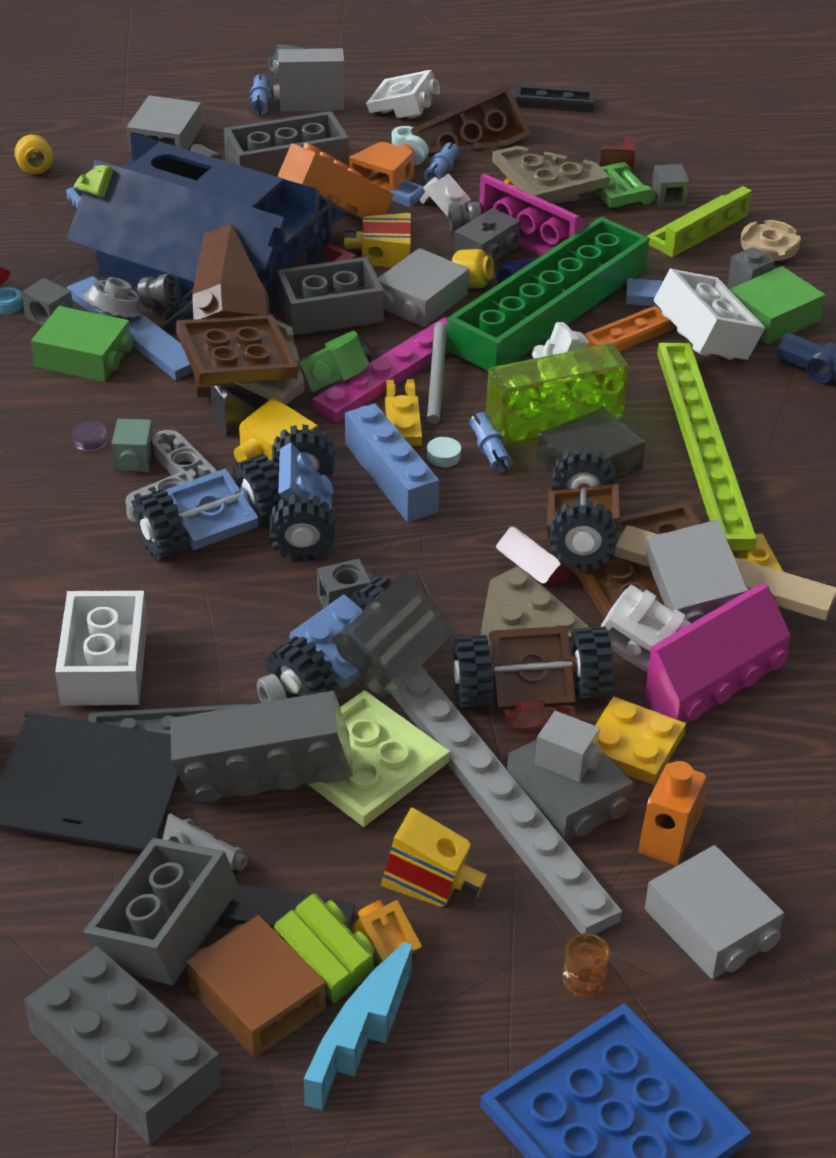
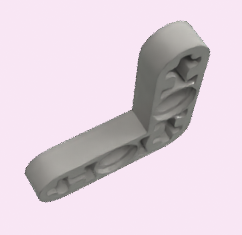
[125,430,217,522]

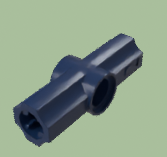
[776,332,836,383]

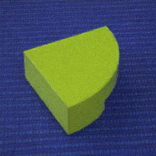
[74,165,114,198]

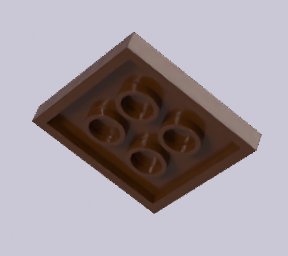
[176,315,299,386]

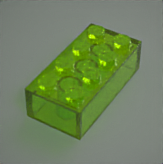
[486,343,628,444]

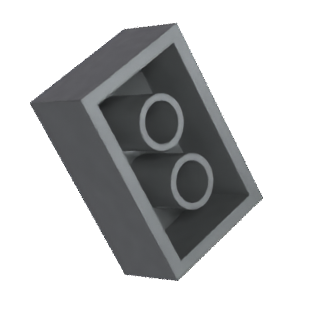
[277,257,384,336]
[83,838,239,985]

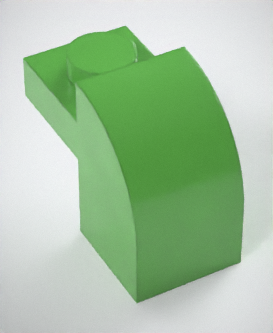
[299,331,369,392]

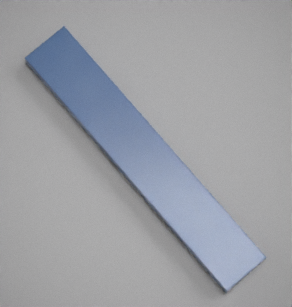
[67,276,193,380]

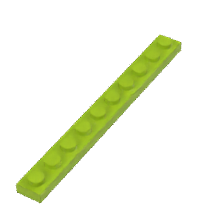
[657,343,757,551]

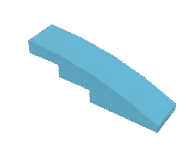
[304,942,412,1110]

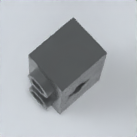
[454,208,520,262]

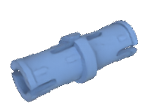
[250,74,271,115]
[424,142,460,183]
[470,412,513,473]

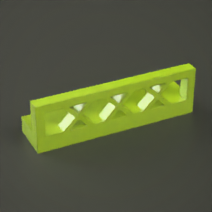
[647,186,752,258]

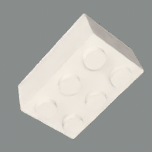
[653,269,765,360]
[55,591,147,706]

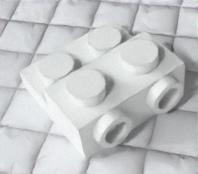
[366,70,440,119]

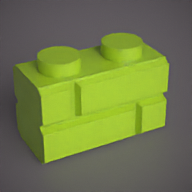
[274,893,375,1003]

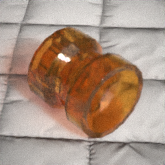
[562,933,610,997]

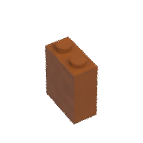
[186,915,326,1058]

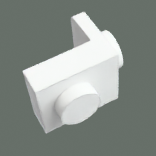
[420,174,471,217]

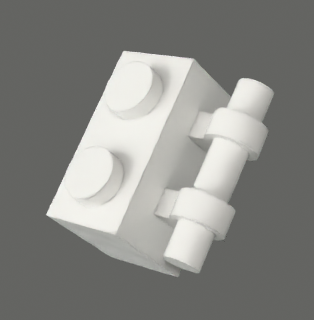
[601,584,691,673]

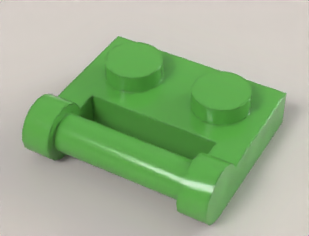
[594,162,656,208]

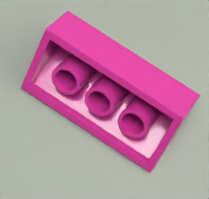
[480,173,589,256]
[644,582,791,723]

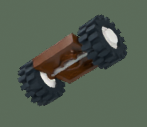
[547,447,621,571]
[452,626,614,710]

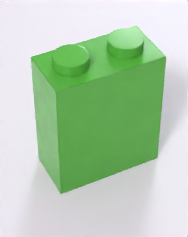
[729,266,826,344]
[31,306,134,382]

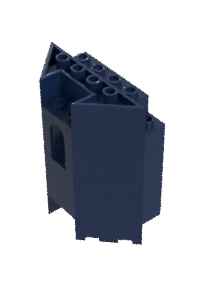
[66,133,346,312]

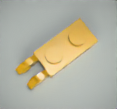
[385,379,422,447]

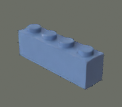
[345,403,439,523]

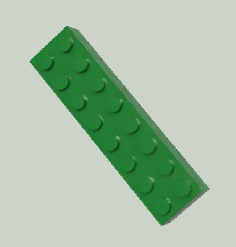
[446,217,650,375]

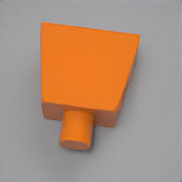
[349,142,415,191]
[638,761,707,866]

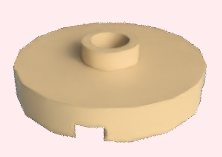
[740,220,801,261]

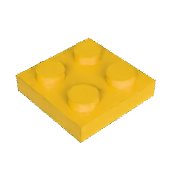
[595,696,686,785]

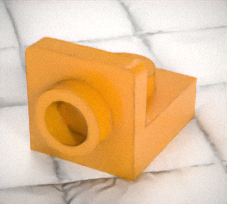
[350,900,422,965]

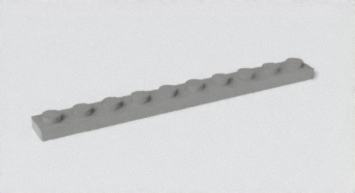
[373,647,622,939]

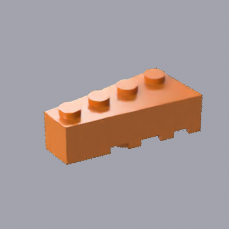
[278,143,394,219]

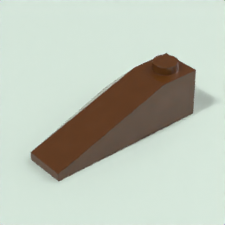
[410,85,532,155]
[192,224,270,319]

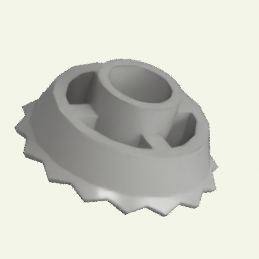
[82,277,142,319]

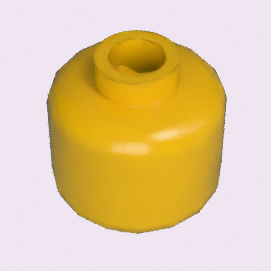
[15,134,54,175]
[452,249,494,289]

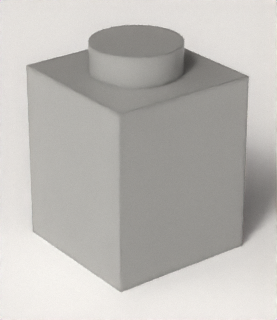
[535,711,603,783]

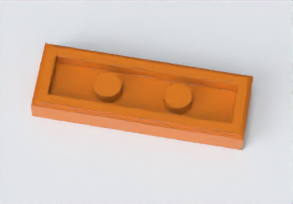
[583,306,674,359]

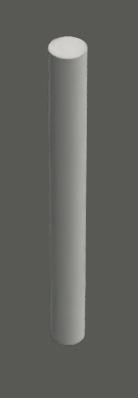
[427,322,447,424]

